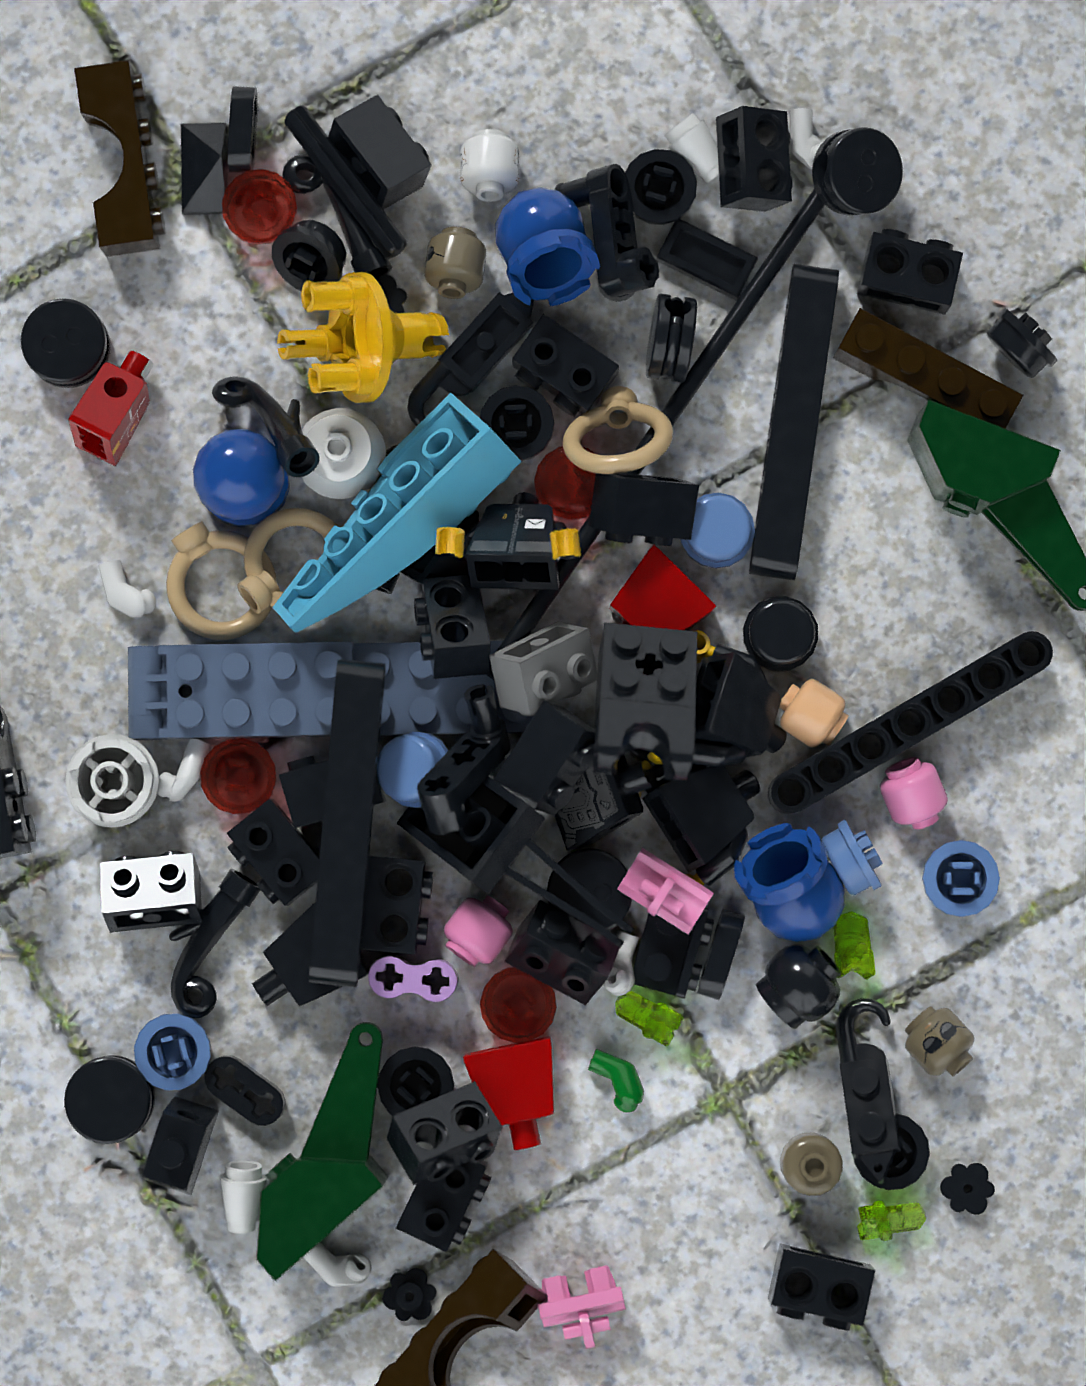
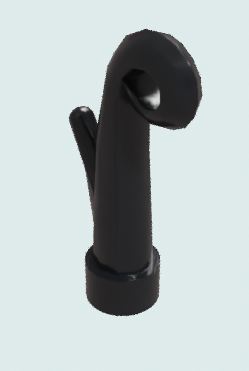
[282,154,392,279]
[212,376,320,478]
[169,868,260,1018]

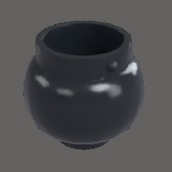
[756,944,841,1029]

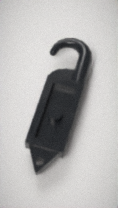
[407,292,535,427]
[836,998,901,1184]

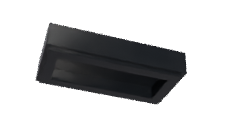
[656,219,758,301]

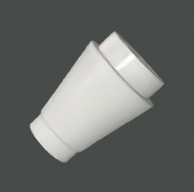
[664,113,719,184]
[220,1161,266,1234]

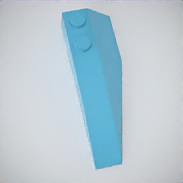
[273,393,522,633]

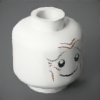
[460,129,519,202]

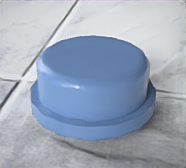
[680,492,755,569]
[377,732,448,808]
[821,820,883,895]
[922,840,1000,917]
[134,1013,211,1091]

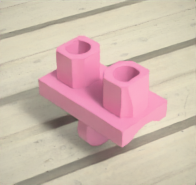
[617,848,714,934]
[538,1265,626,1349]

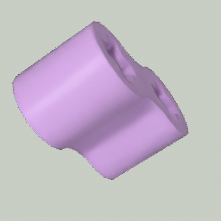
[368,955,458,1002]

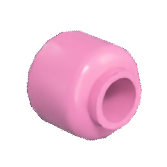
[880,757,948,829]
[444,895,513,967]

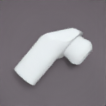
[98,560,156,618]
[157,739,211,802]

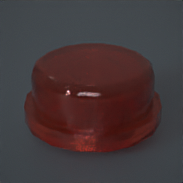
[222,169,297,245]
[534,446,596,521]
[200,738,277,814]
[480,967,557,1043]

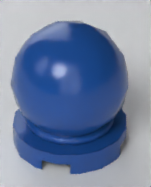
[495,187,600,306]
[193,429,290,527]
[734,823,845,942]

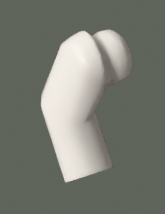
[789,108,823,170]
[603,930,639,996]
[303,1242,372,1286]

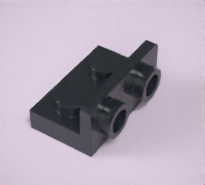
[633,907,714,999]

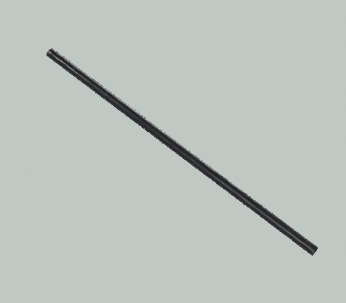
[485,188,825,680]

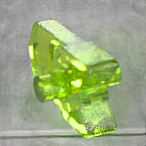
[833,911,876,980]
[615,991,684,1046]
[857,1200,927,1241]

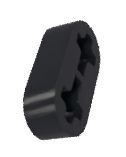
[228,86,258,173]
[697,909,745,1000]
[204,1055,285,1126]

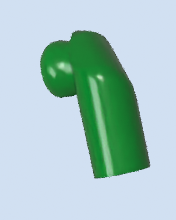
[588,1049,644,1113]

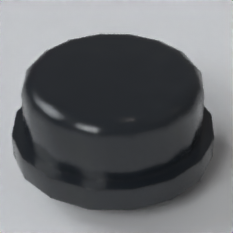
[625,149,697,225]
[271,220,347,291]
[987,308,1058,378]
[480,385,555,461]
[743,596,818,672]
[377,1046,455,1116]
[853,1113,930,1190]

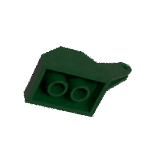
[907,400,1086,611]
[256,1022,389,1281]

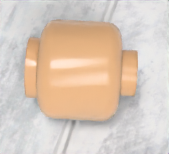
[779,679,849,748]

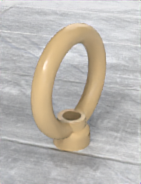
[563,386,673,474]
[237,508,339,614]
[166,521,277,640]

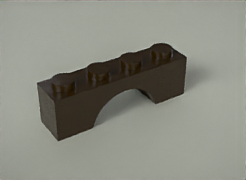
[74,60,166,257]
[833,308,1023,429]
[374,1248,548,1386]

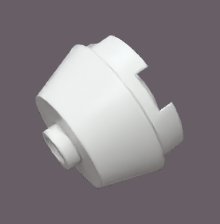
[301,408,386,499]
[66,734,159,827]

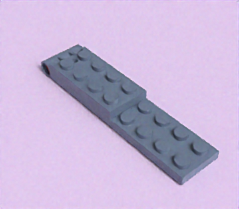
[128,641,534,740]

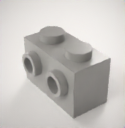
[489,621,597,716]

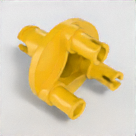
[277,272,449,403]

